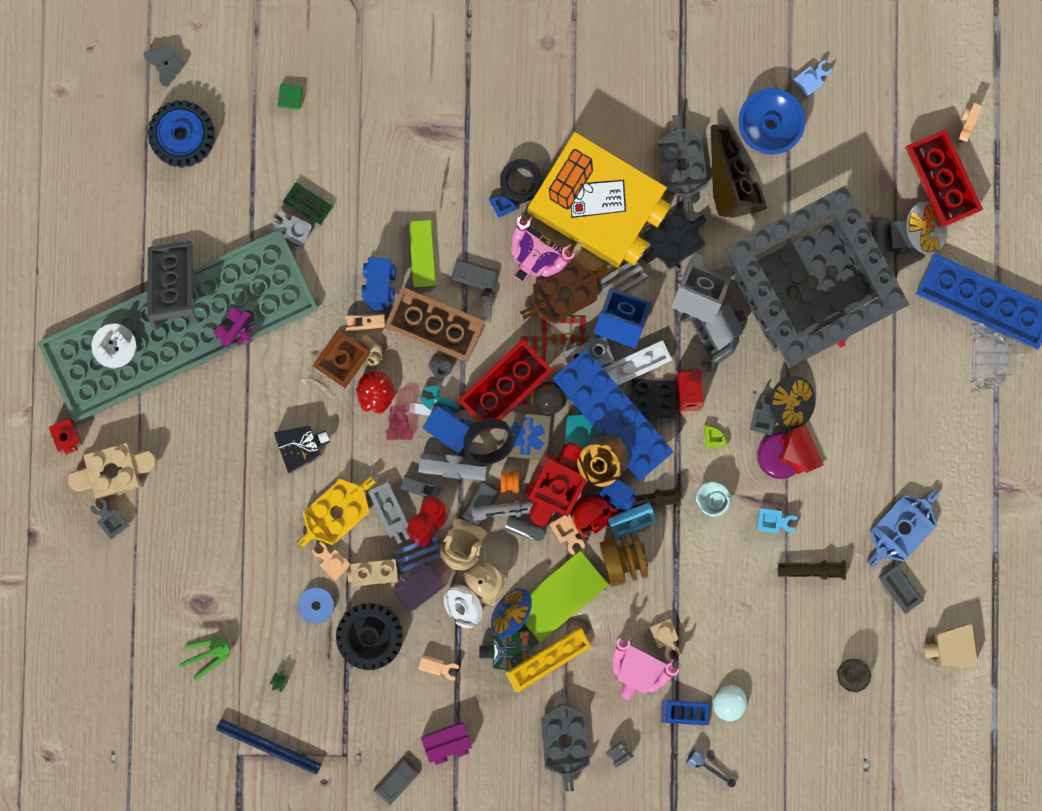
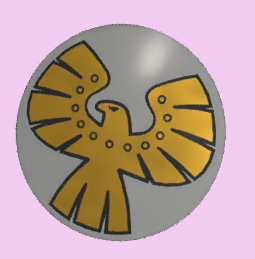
[906,202,947,255]

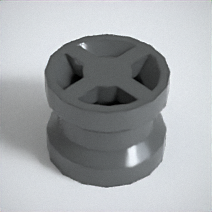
[606,741,634,768]

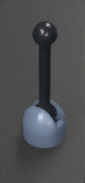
[686,748,736,788]

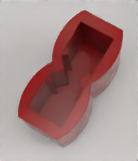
[406,496,449,548]

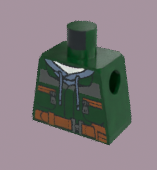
[479,630,529,671]

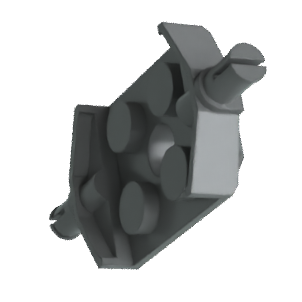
[658,114,709,212]
[541,691,590,791]

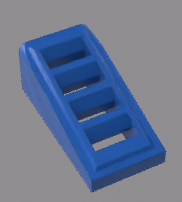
[661,700,710,726]

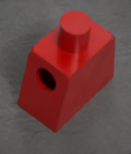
[675,368,703,412]

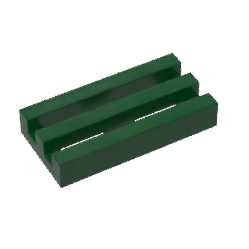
[284,183,333,225]

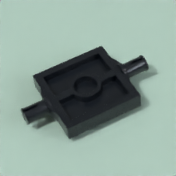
[641,208,708,270]

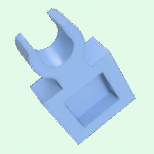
[792,60,833,98]

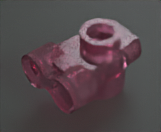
[386,405,413,440]

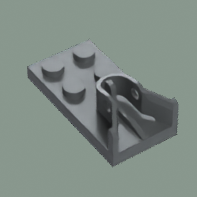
[147,241,198,330]

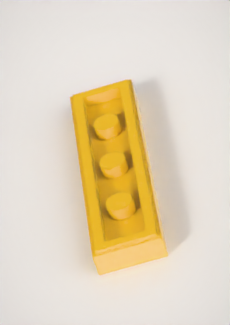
[505,627,591,692]

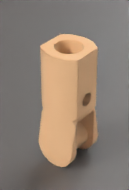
[344,312,386,331]

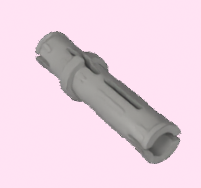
[471,499,534,522]

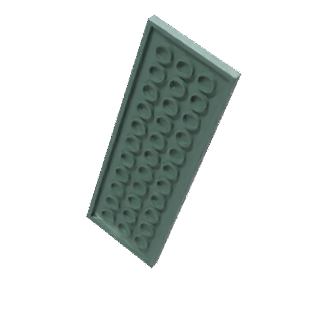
[37,230,319,423]

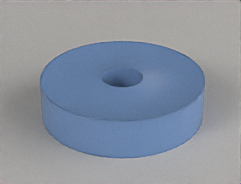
[298,588,335,624]

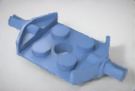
[866,489,940,568]

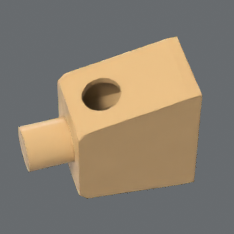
[923,624,978,667]

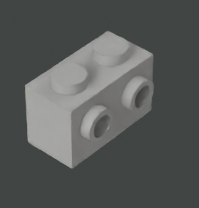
[563,335,615,368]

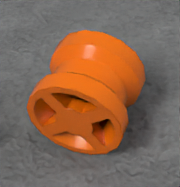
[501,470,519,493]

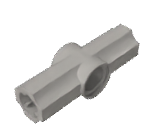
[418,453,487,481]

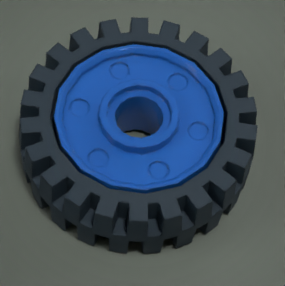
[148,100,215,168]

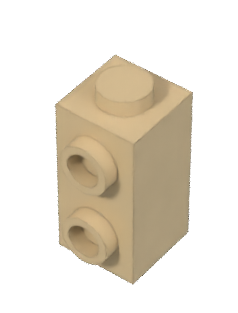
[347,559,399,587]

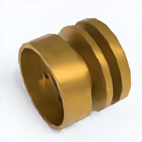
[599,532,648,587]

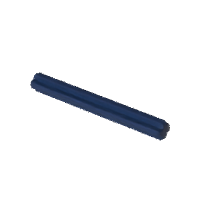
[216,719,321,775]

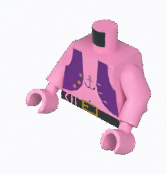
[511,213,578,283]

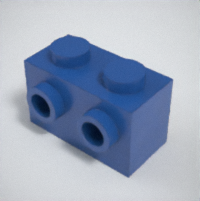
[422,405,472,454]

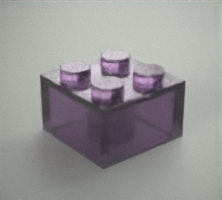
[393,563,447,613]

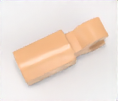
[418,655,459,680]

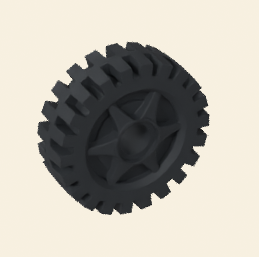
[336,603,403,670]

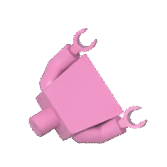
[612,633,682,702]

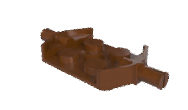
[520,261,610,324]

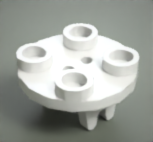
[91,323,137,369]

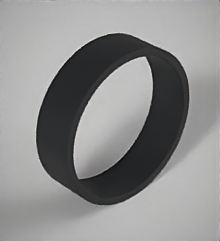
[463,418,515,465]

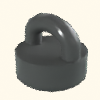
[428,355,453,378]

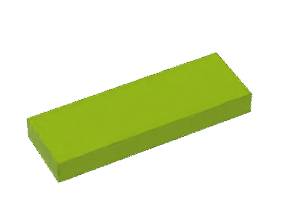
[409,220,436,288]

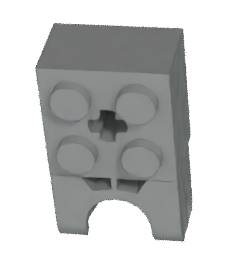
[671,252,734,324]

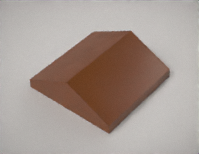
[313,330,371,388]

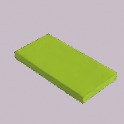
[524,551,609,643]

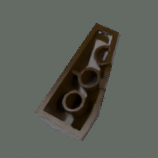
[710,124,767,218]

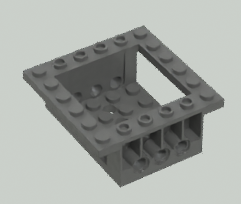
[725,186,910,368]

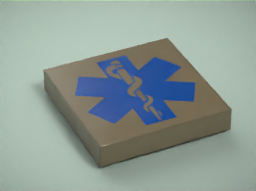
[503,412,551,460]

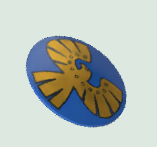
[491,589,532,637]

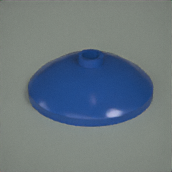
[738,88,805,155]

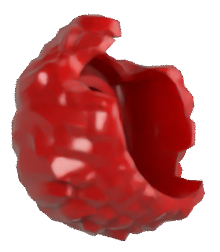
[355,371,396,414]

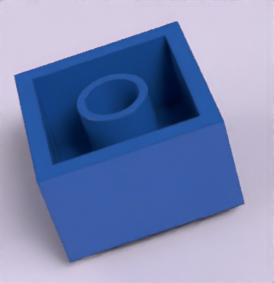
[594,288,652,349]

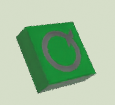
[277,84,303,110]

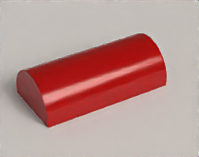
[905,129,983,228]
[458,339,554,433]

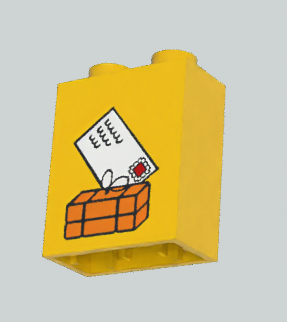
[528,132,671,269]

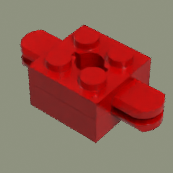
[525,442,587,526]

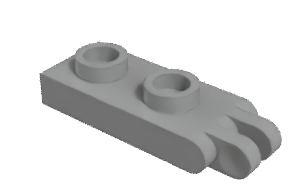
[368,482,410,544]

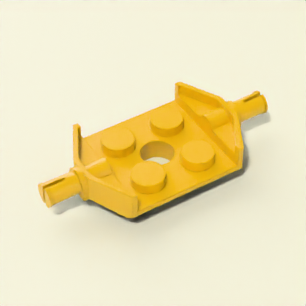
[296,476,376,548]

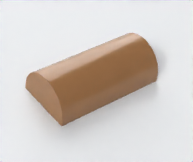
[384,287,484,362]

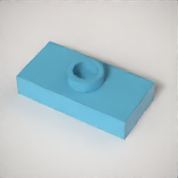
[608,502,657,539]

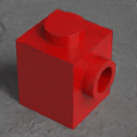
[48,419,83,455]

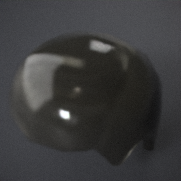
[533,380,568,415]
[836,658,872,693]

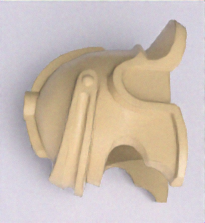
[439,519,487,570]
[455,562,507,605]

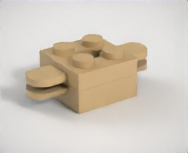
[68,443,157,499]

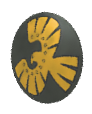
[770,376,815,429]

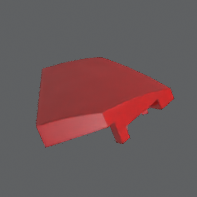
[779,425,824,474]

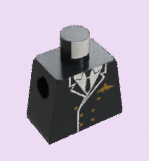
[274,426,330,474]

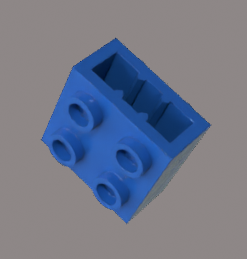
[362,257,396,311]

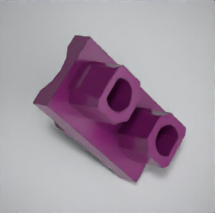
[214,307,254,348]

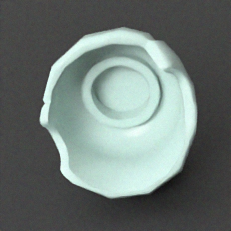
[696,481,731,517]
[713,685,747,722]

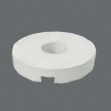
[444,585,483,628]

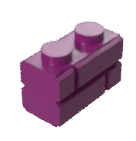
[421,721,473,765]

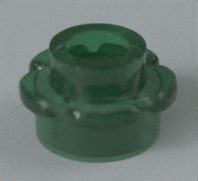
[270,671,289,692]

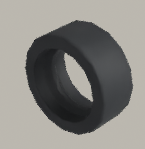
[500,159,542,203]

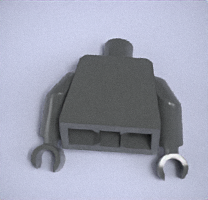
[676,305,747,371]

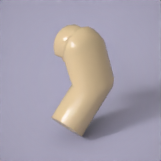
[360,335,383,367]

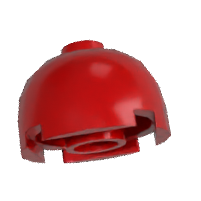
[572,495,618,538]

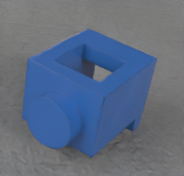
[600,479,636,511]

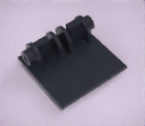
[631,379,676,422]

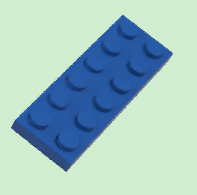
[915,254,1042,350]
[552,349,674,481]

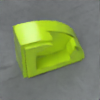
[704,425,728,448]

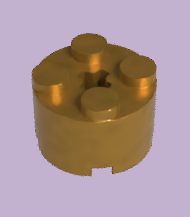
[577,435,629,487]

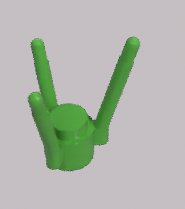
[179,636,231,680]

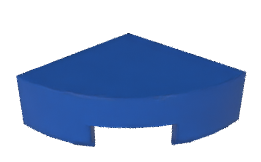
[489,196,518,219]

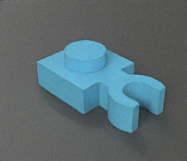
[756,508,797,534]

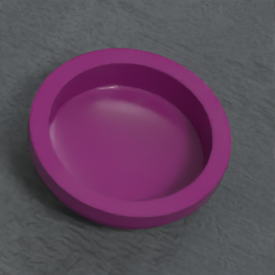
[757,432,796,479]

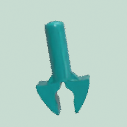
[420,386,461,413]

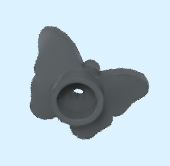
[144,46,184,87]

